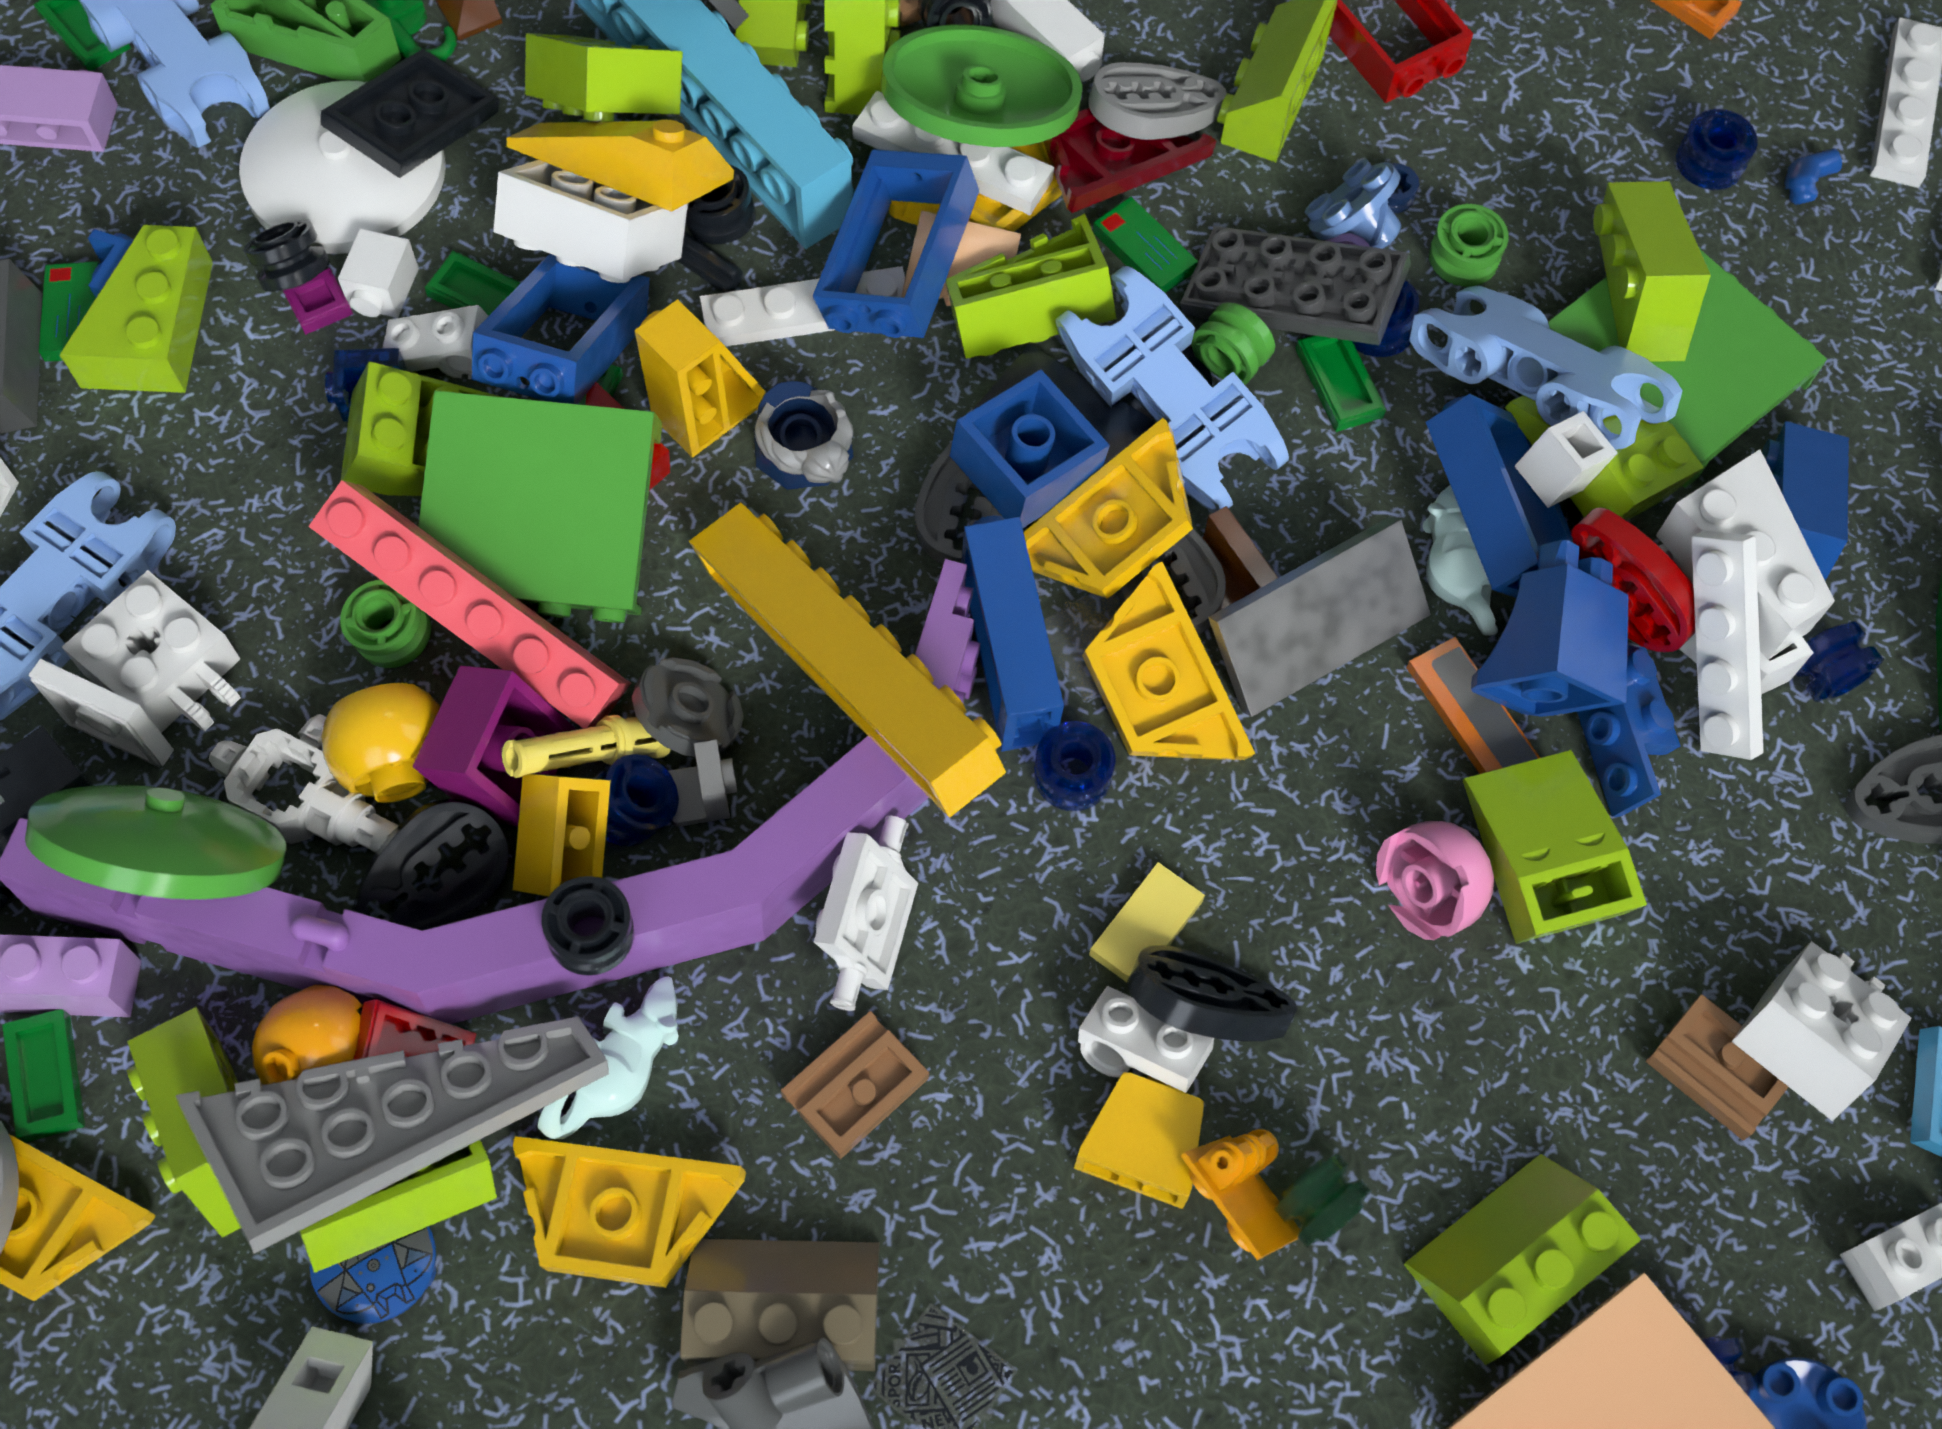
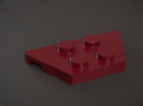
[1043,108,1217,213]

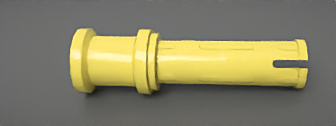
[502,715,671,778]

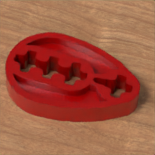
[1572,508,1695,652]

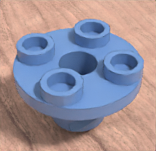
[1305,159,1401,249]

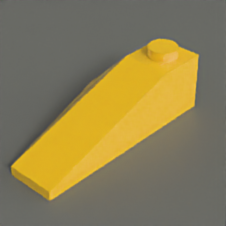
[507,120,734,212]

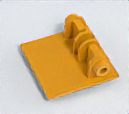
[1181,1129,1304,1260]

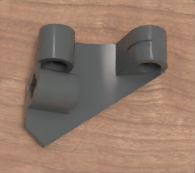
[671,1338,874,1429]

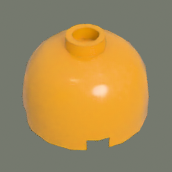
[252,984,363,1086]

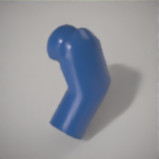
[1784,148,1842,205]

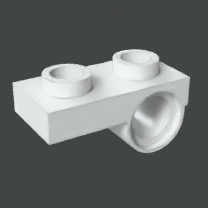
[379,305,488,379]
[1078,986,1214,1093]
[1840,1203,1942,1312]

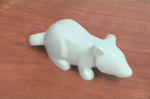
[1422,485,1498,636]
[538,977,679,1140]

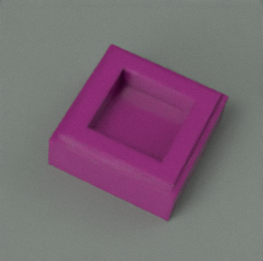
[282,268,353,335]

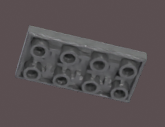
[1180,226,1411,345]
[1208,516,1431,717]

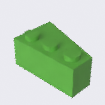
[210,0,402,82]

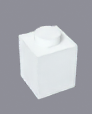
[338,229,419,318]
[1515,411,1618,508]

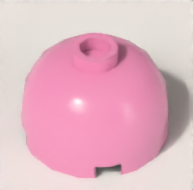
[1376,821,1494,940]

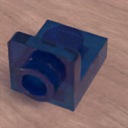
[325,348,408,422]

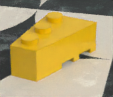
[634,299,766,458]

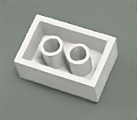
[493,160,688,283]

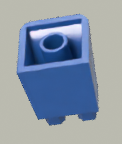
[1471,540,1628,717]

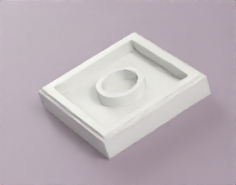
[28,659,174,767]

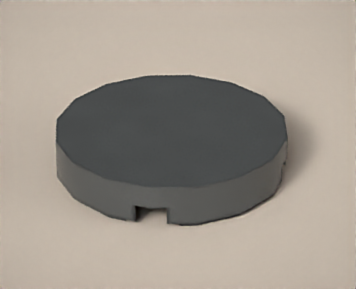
[632,657,744,757]

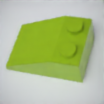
[1505,395,1704,521]

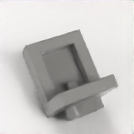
[666,740,737,827]

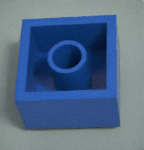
[949,369,1110,528]

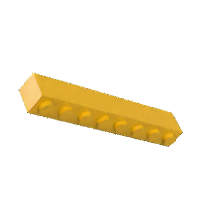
[689,502,1006,818]

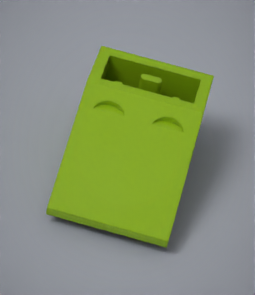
[341,361,501,496]
[1463,750,1647,944]

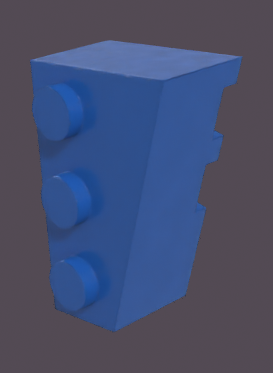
[1762,421,1849,581]

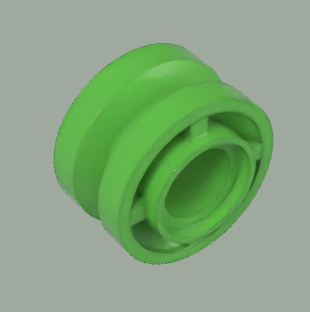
[1429,204,1509,287]
[1191,302,1275,385]
[340,579,431,668]

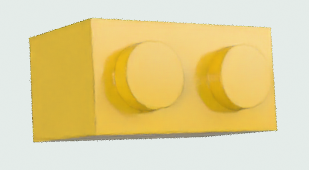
[513,774,611,896]

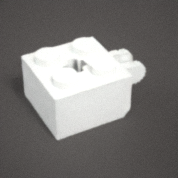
[62,570,241,733]
[1732,941,1911,1121]

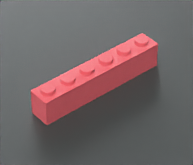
[308,480,631,729]

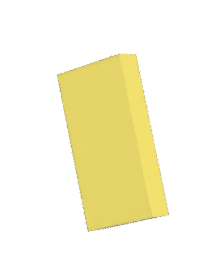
[1089,862,1205,982]

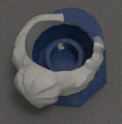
[753,380,854,490]

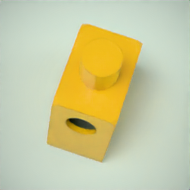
[1074,1072,1204,1209]

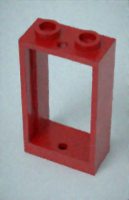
[1329,0,1473,103]

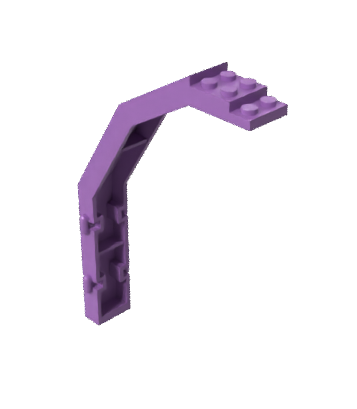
[0,559,981,1024]

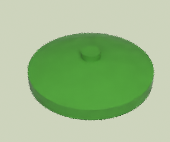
[881,25,1082,147]
[25,785,286,899]

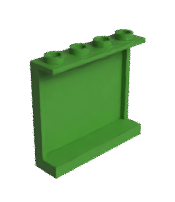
[1548,246,1827,488]
[418,391,662,623]

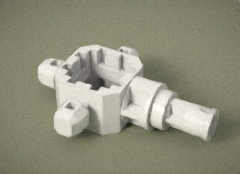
[209,714,399,853]

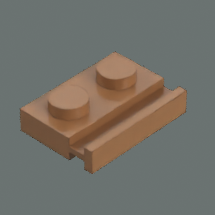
[1645,994,1788,1141]
[781,1011,929,1159]

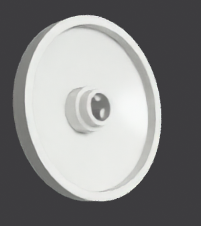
[239,81,446,254]

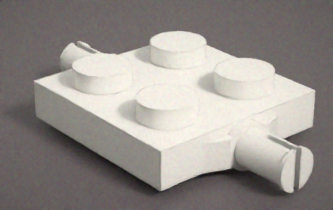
[814,816,918,1011]

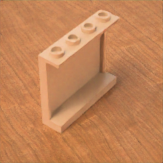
[1446,1273,1775,1429]

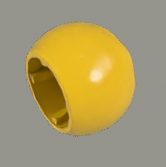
[321,683,440,803]

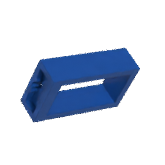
[813,149,980,338]
[472,254,650,404]
[1425,394,1573,598]
[961,515,1064,752]

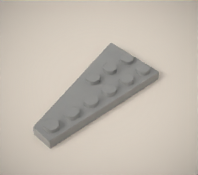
[175,1016,609,1254]

